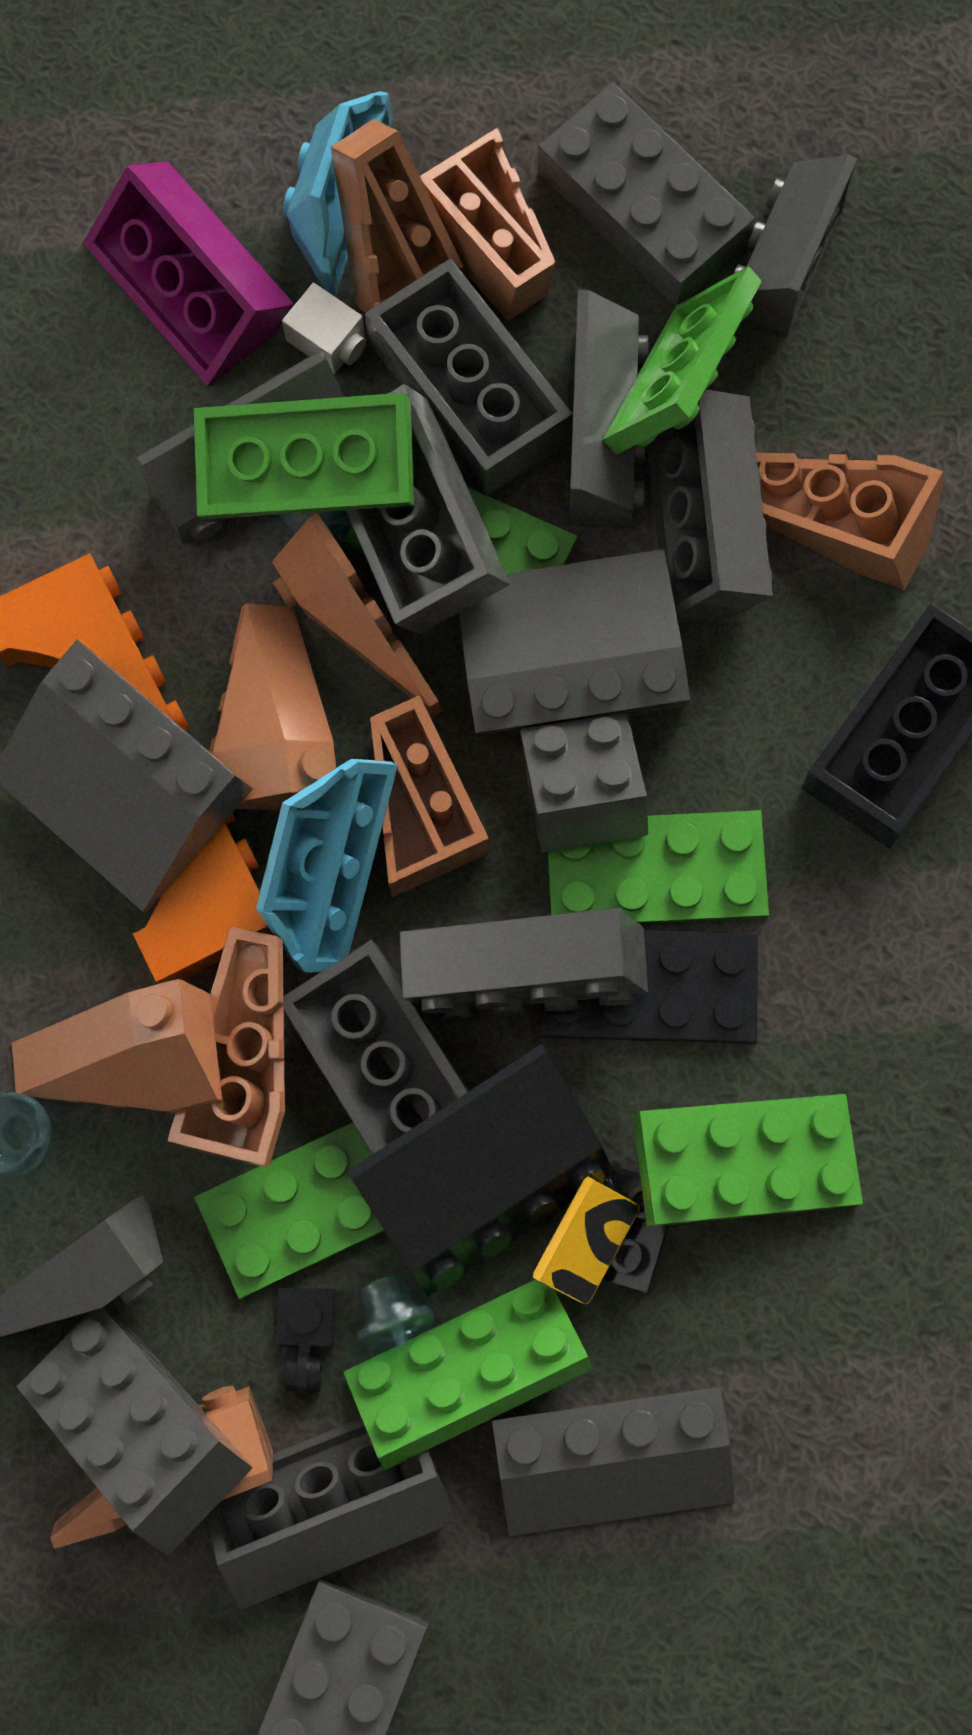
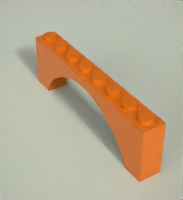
[0,553,274,984]

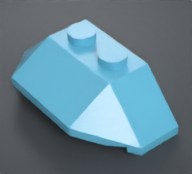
[283,91,393,296]
[256,759,398,972]

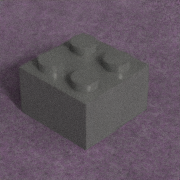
[520,711,648,853]

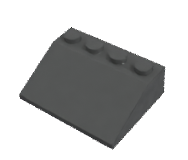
[459,549,691,739]
[0,639,253,913]

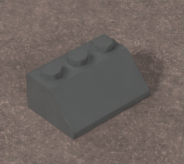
[733,155,858,335]

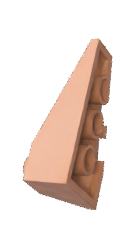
[756,453,945,590]
[272,512,443,716]
[209,603,336,810]
[167,926,285,1168]
[12,979,222,1113]
[50,1386,273,1549]

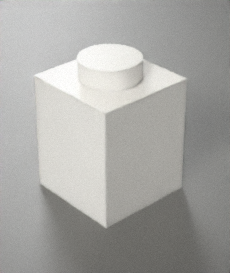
[282,282,366,374]

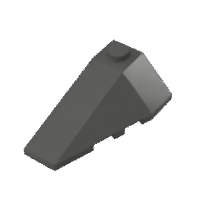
[0,1194,163,1337]

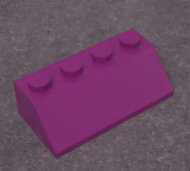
[83,162,295,386]

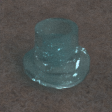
[358,1276,434,1351]

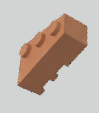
[331,119,463,313]
[420,128,556,321]
[370,695,489,898]

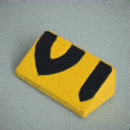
[533,1176,640,1304]

